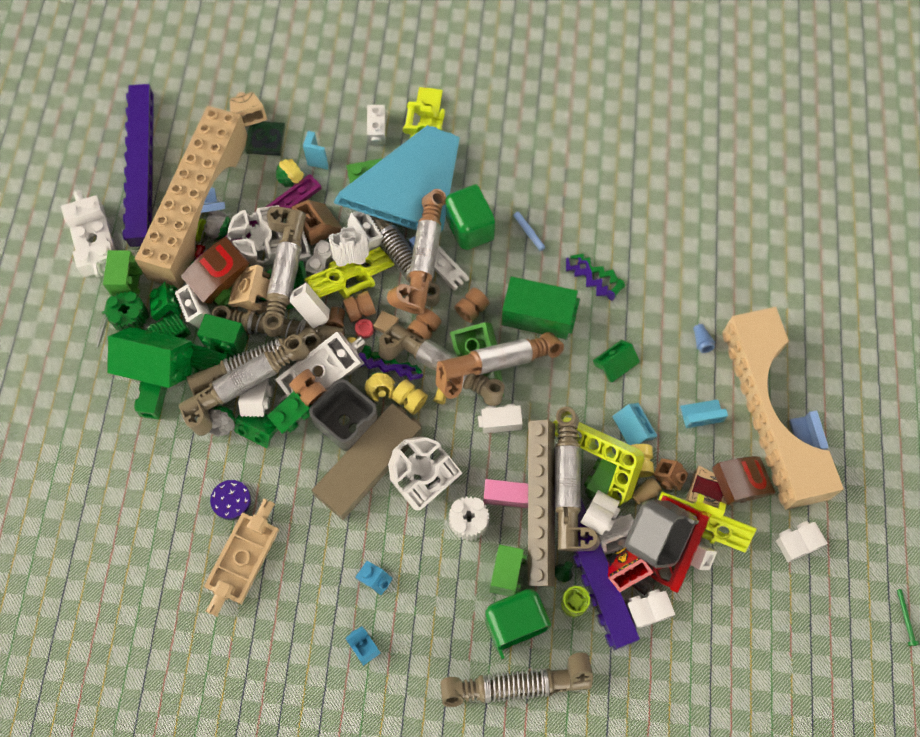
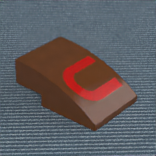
[181,237,250,303]
[712,456,775,505]

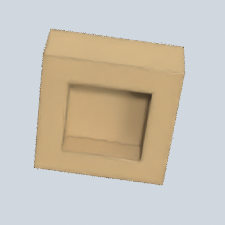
[373,311,399,333]

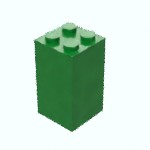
[501,276,580,340]
[107,327,193,388]

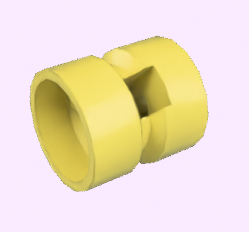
[391,379,428,415]
[630,444,654,478]

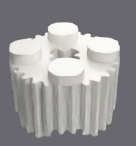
[329,226,369,266]
[449,496,489,542]

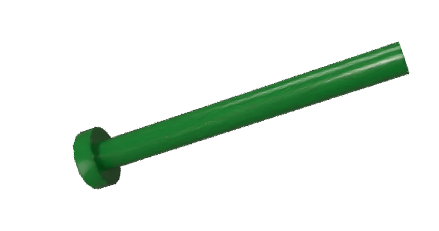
[897,589,919,646]

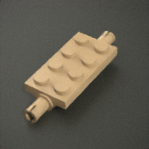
[204,499,279,617]

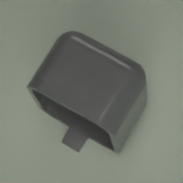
[309,379,378,451]
[625,500,699,568]

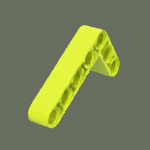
[553,417,645,506]

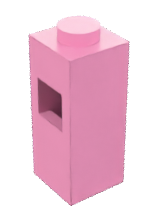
[483,479,528,508]

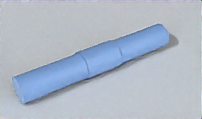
[513,211,546,252]

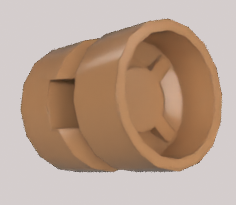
[454,287,490,323]
[343,291,376,323]
[407,308,442,340]
[289,369,327,407]

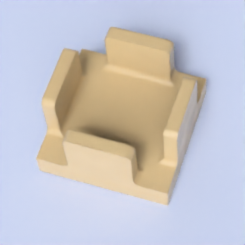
[228,265,270,311]

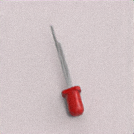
[195,215,209,257]

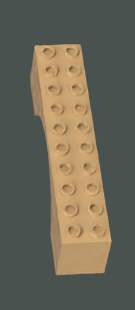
[135,106,249,289]
[722,307,844,510]

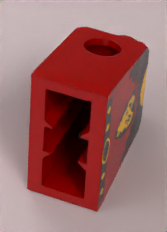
[608,548,654,593]

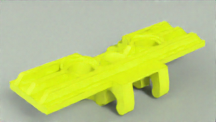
[402,87,445,138]
[305,247,394,299]
[658,492,757,553]

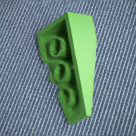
[450,322,505,397]

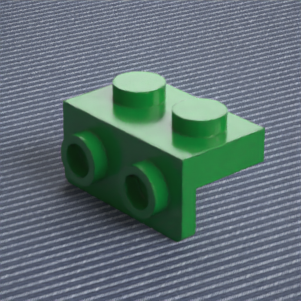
[149,282,181,321]
[267,391,313,434]
[234,413,278,448]

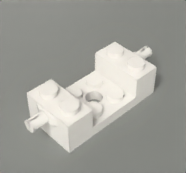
[61,190,115,277]
[275,332,365,402]

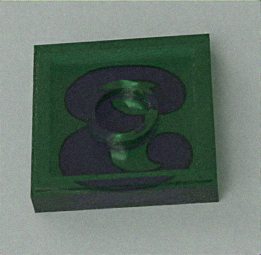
[245,121,285,156]

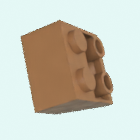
[292,200,342,245]

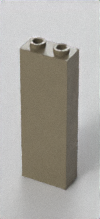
[311,404,422,520]

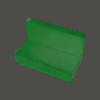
[592,339,640,383]

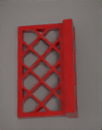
[648,495,711,593]

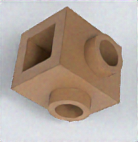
[653,458,688,491]

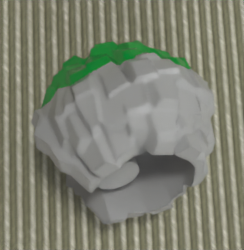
[203,211,231,240]
[208,405,235,437]

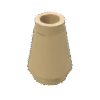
[632,477,662,505]

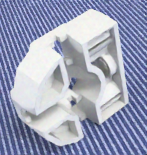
[227,205,283,266]
[388,436,462,510]

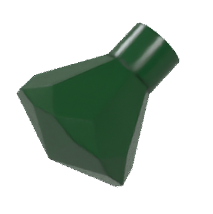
[555,561,573,583]

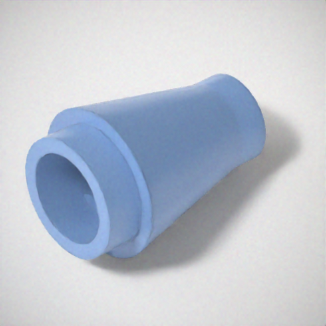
[693,324,715,353]

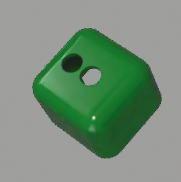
[445,184,495,250]
[484,589,552,660]

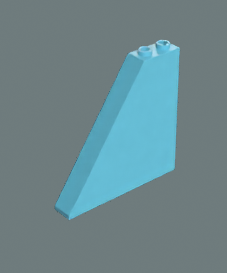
[334,125,460,232]

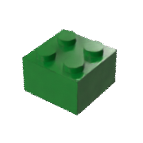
[197,314,249,358]

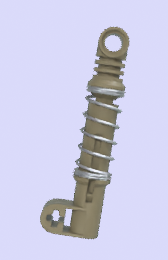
[212,306,345,343]

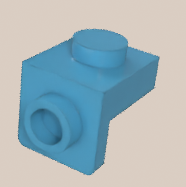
[355,561,392,595]
[345,626,381,666]

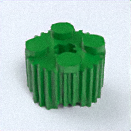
[105,291,149,331]

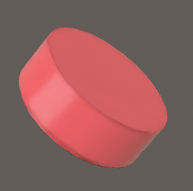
[355,319,374,339]

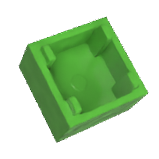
[103,250,143,296]
[490,544,527,597]

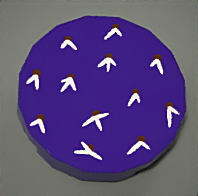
[210,480,251,520]

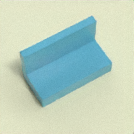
[303,131,329,170]
[680,399,728,428]
[612,403,657,445]

